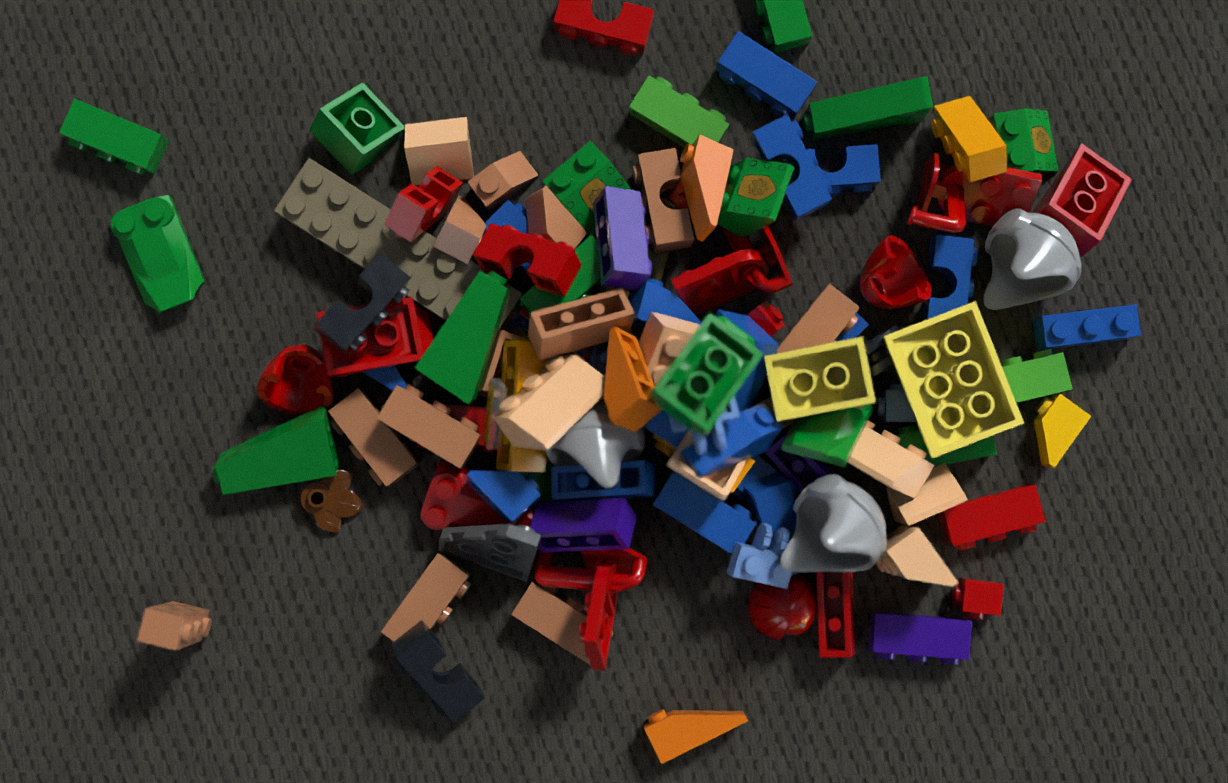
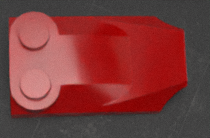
[316,297,434,378]
[420,460,534,530]

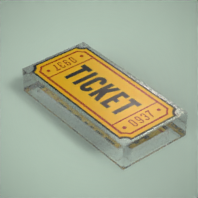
[482,378,507,450]

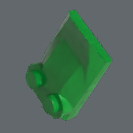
[110,195,205,313]
[650,313,763,435]
[782,403,875,467]

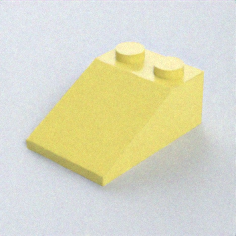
[764,337,876,421]

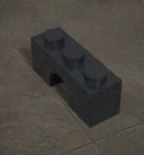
[314,252,411,355]
[391,620,485,722]

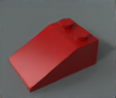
[1034,143,1132,258]

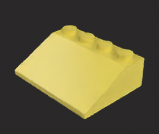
[883,301,1024,458]

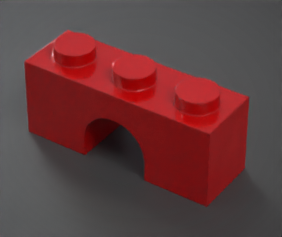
[554,0,654,55]
[384,166,464,242]
[473,223,582,297]

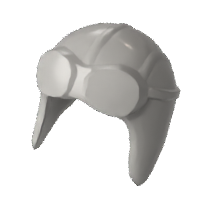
[984,209,1082,310]
[546,402,646,488]
[781,475,887,572]

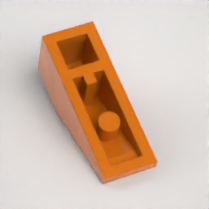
[680,135,734,241]
[604,326,663,433]
[644,709,748,764]

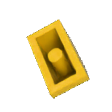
[1034,394,1091,468]

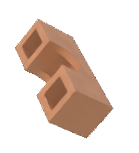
[632,148,694,254]

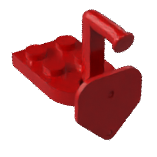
[907,153,1042,232]
[671,226,793,316]
[535,548,647,671]

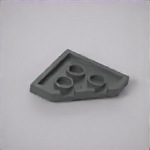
[438,524,541,582]

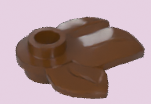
[300,470,364,532]

